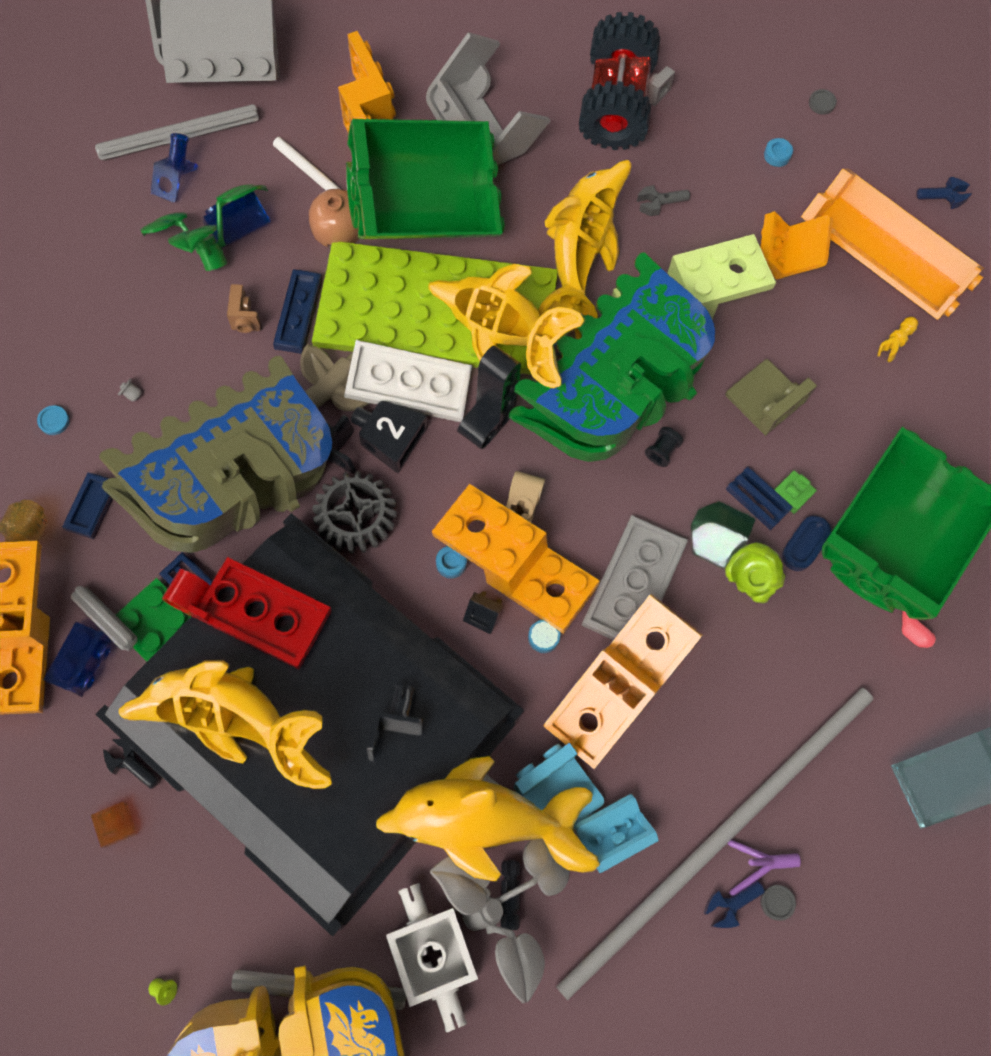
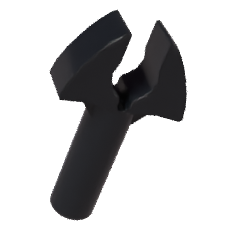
[103,739,159,789]

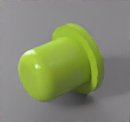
[148,978,177,1006]

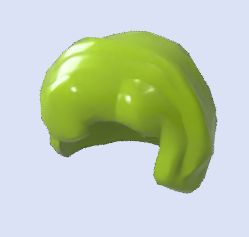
[725,542,786,603]

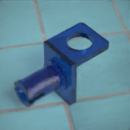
[151,133,198,202]

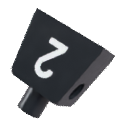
[351,401,427,474]

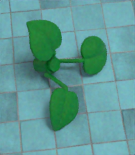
[140,184,268,271]

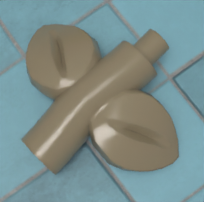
[300,344,368,411]

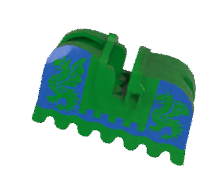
[509,252,715,462]

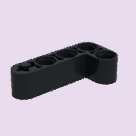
[457,345,521,450]

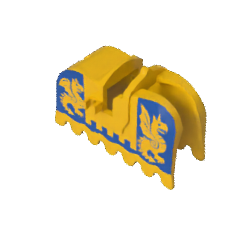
[166,965,405,1056]

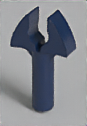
[916,177,972,209]
[704,881,765,928]

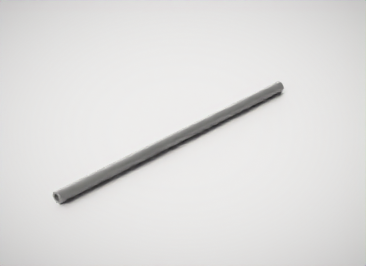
[556,688,873,1001]

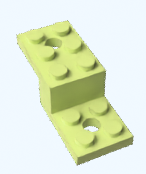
[612,234,776,319]

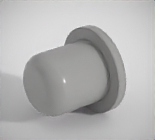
[117,378,142,402]

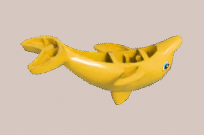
[538,160,632,339]
[428,264,585,388]
[119,660,332,789]
[376,756,600,881]

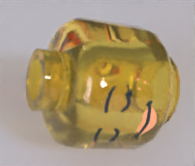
[0,499,48,542]

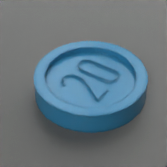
[37,405,69,435]

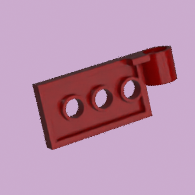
[162,557,332,669]

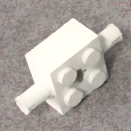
[386,883,478,1032]

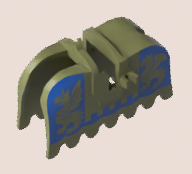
[99,356,332,553]

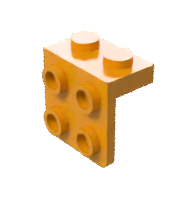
[760,211,833,280]

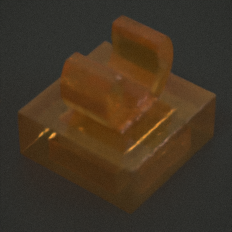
[91,802,137,848]

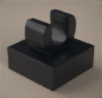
[462,591,503,634]

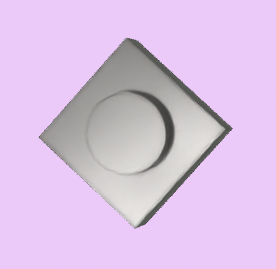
[647,66,675,106]

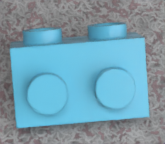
[574,794,659,873]

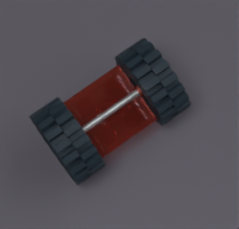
[579,12,660,150]

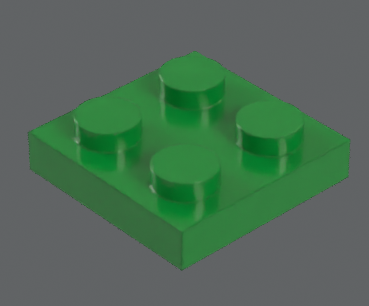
[116,578,191,662]

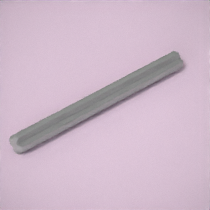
[95,104,259,160]

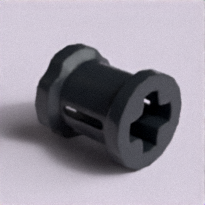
[645,427,684,467]

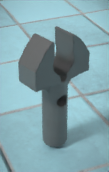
[637,185,690,216]

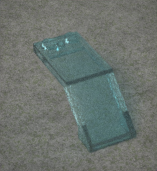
[891,727,991,829]

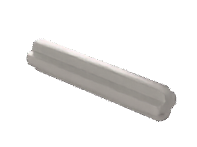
[71,586,138,651]

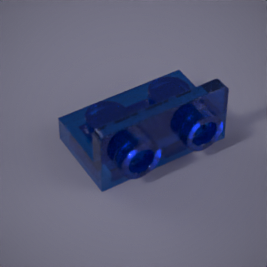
[202,191,271,249]
[43,622,112,697]

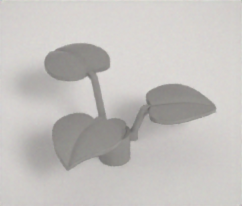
[430,839,570,1003]

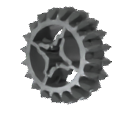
[312,471,397,554]

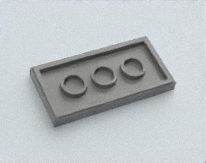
[581,515,688,640]

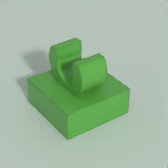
[775,471,817,514]

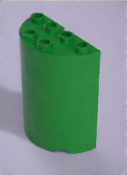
[346,119,505,239]
[822,426,991,620]

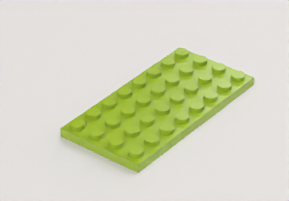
[312,242,557,375]

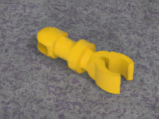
[877,316,918,362]

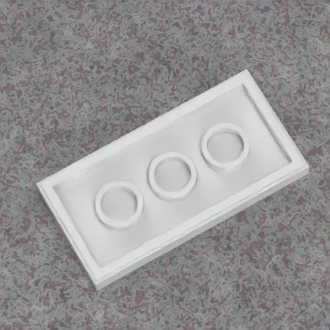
[344,340,472,422]

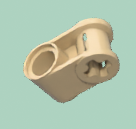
[506,471,545,523]

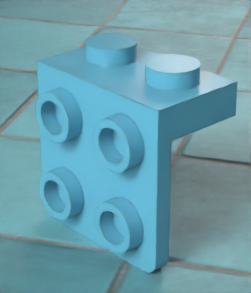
[513,743,604,828]

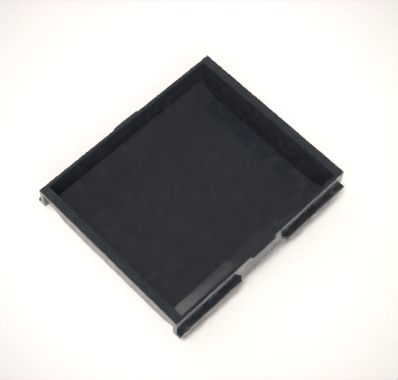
[95,513,524,937]

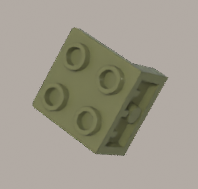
[725,359,817,436]

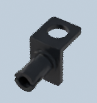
[327,415,356,474]
[367,684,423,761]

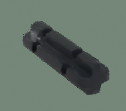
[501,860,520,930]

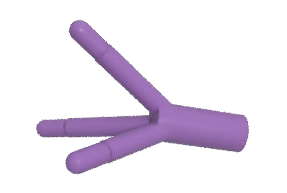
[728,840,801,896]

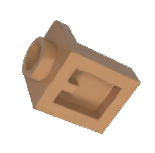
[227,284,261,333]

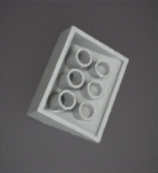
[160,0,280,83]

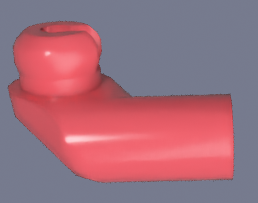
[902,611,936,648]

